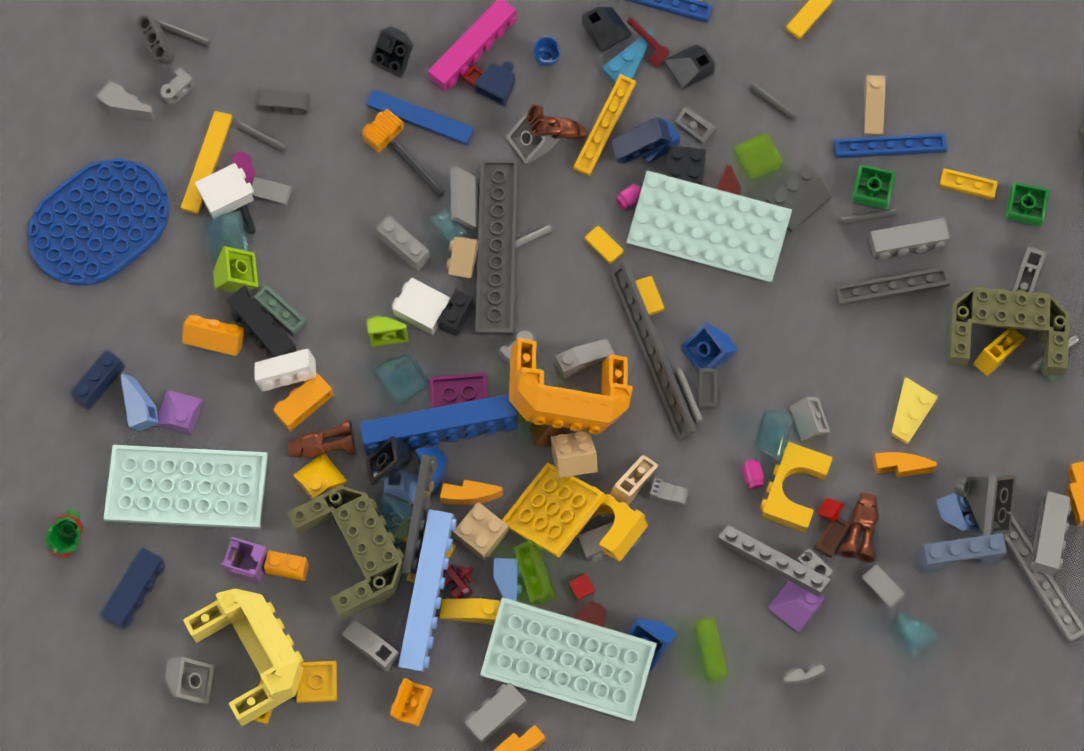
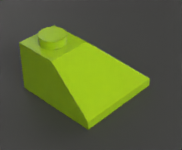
[213,246,259,292]
[367,316,409,347]

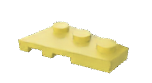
[891,377,938,445]

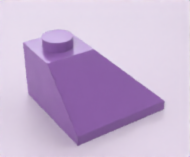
[155,390,204,435]
[767,581,825,633]

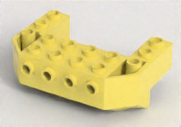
[183,588,304,726]

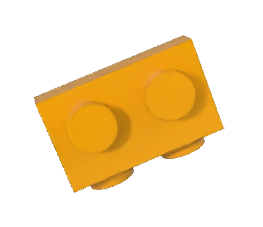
[390,678,433,727]

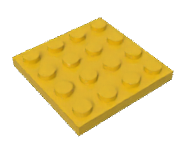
[502,462,606,558]

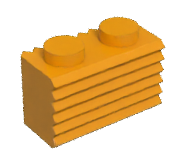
[362,109,404,153]
[264,550,309,581]

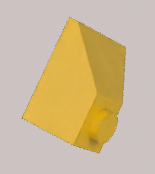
[293,454,347,499]

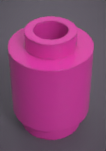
[616,184,642,210]
[741,459,765,489]

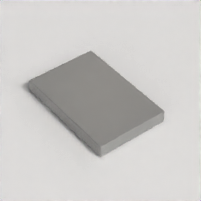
[450,166,479,231]

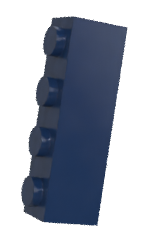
[100,547,165,631]

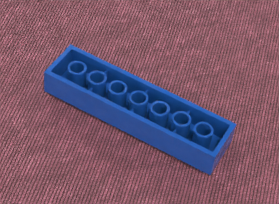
[360,394,519,456]

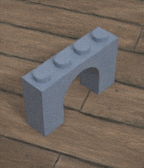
[916,533,1007,573]

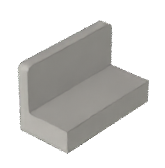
[790,397,831,441]

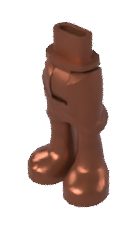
[527,104,587,139]
[287,419,357,458]
[838,492,879,563]

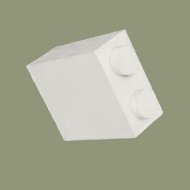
[195,163,254,220]
[392,277,451,336]

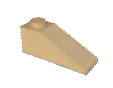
[864,75,885,136]
[610,455,659,505]

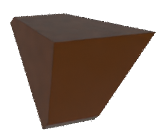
[530,423,572,447]

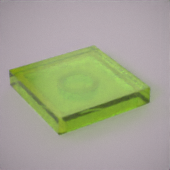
[734,133,784,180]

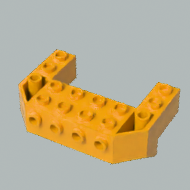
[509,338,633,434]

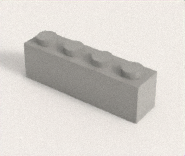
[869,218,950,260]
[1029,491,1072,575]

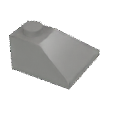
[506,112,560,164]
[165,657,214,705]

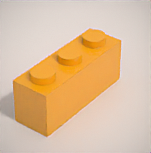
[182,315,244,356]
[273,373,334,431]

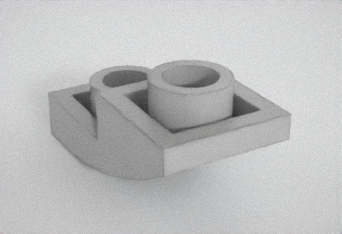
[252,177,292,205]
[862,564,906,608]
[782,664,826,686]

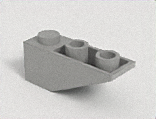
[96,81,155,120]
[341,620,400,672]

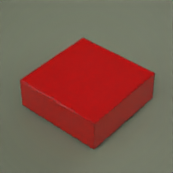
[462,64,484,89]
[817,497,844,522]
[568,574,595,601]

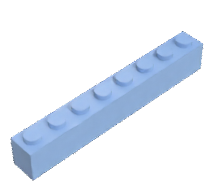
[398,509,457,672]

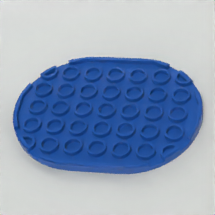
[27,158,169,286]

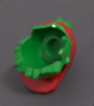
[44,508,83,557]

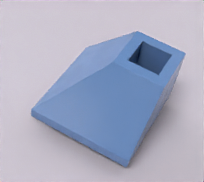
[384,470,419,515]
[936,493,982,533]

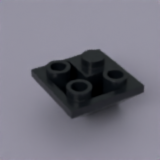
[582,6,632,53]
[370,26,414,78]
[664,44,715,90]

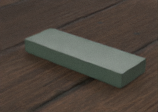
[253,285,307,336]

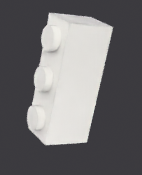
[255,348,316,392]

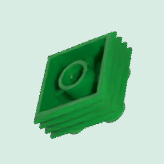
[851,164,896,209]
[1005,182,1050,227]

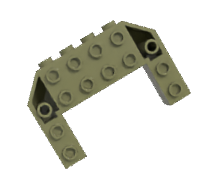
[946,286,1070,377]
[287,486,404,621]

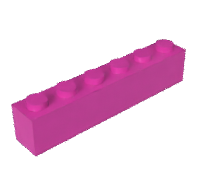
[428,0,517,92]

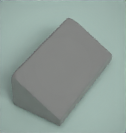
[674,107,716,143]

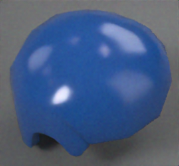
[533,36,561,66]

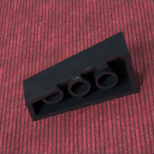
[227,285,297,359]

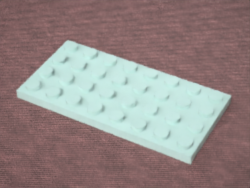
[626,171,792,283]
[104,445,268,529]
[480,597,657,722]

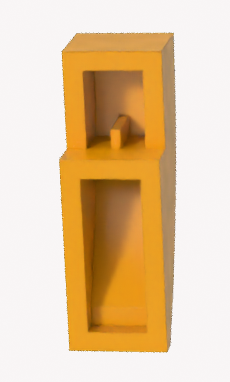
[872,452,937,478]
[1066,461,1084,526]
[440,479,503,505]
[494,725,546,751]

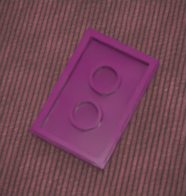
[429,372,489,409]

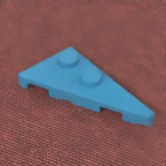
[602,31,653,83]

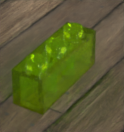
[514,540,557,606]
[694,617,728,684]

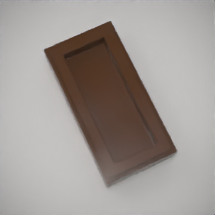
[814,517,850,558]

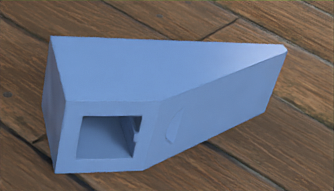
[120,373,159,431]
[493,558,522,601]

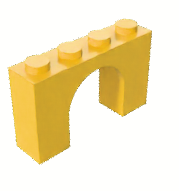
[760,442,833,533]
[576,486,648,562]

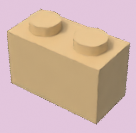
[446,236,479,278]

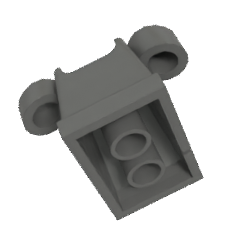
[954,473,1016,535]

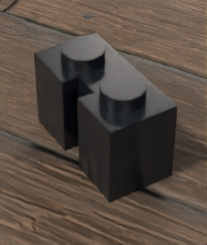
[439,289,474,337]

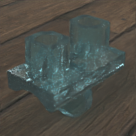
[430,208,466,243]

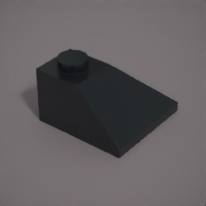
[366,436,412,486]

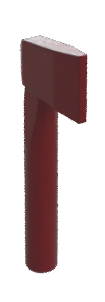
[627,17,670,69]

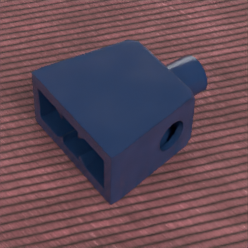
[474,61,515,107]

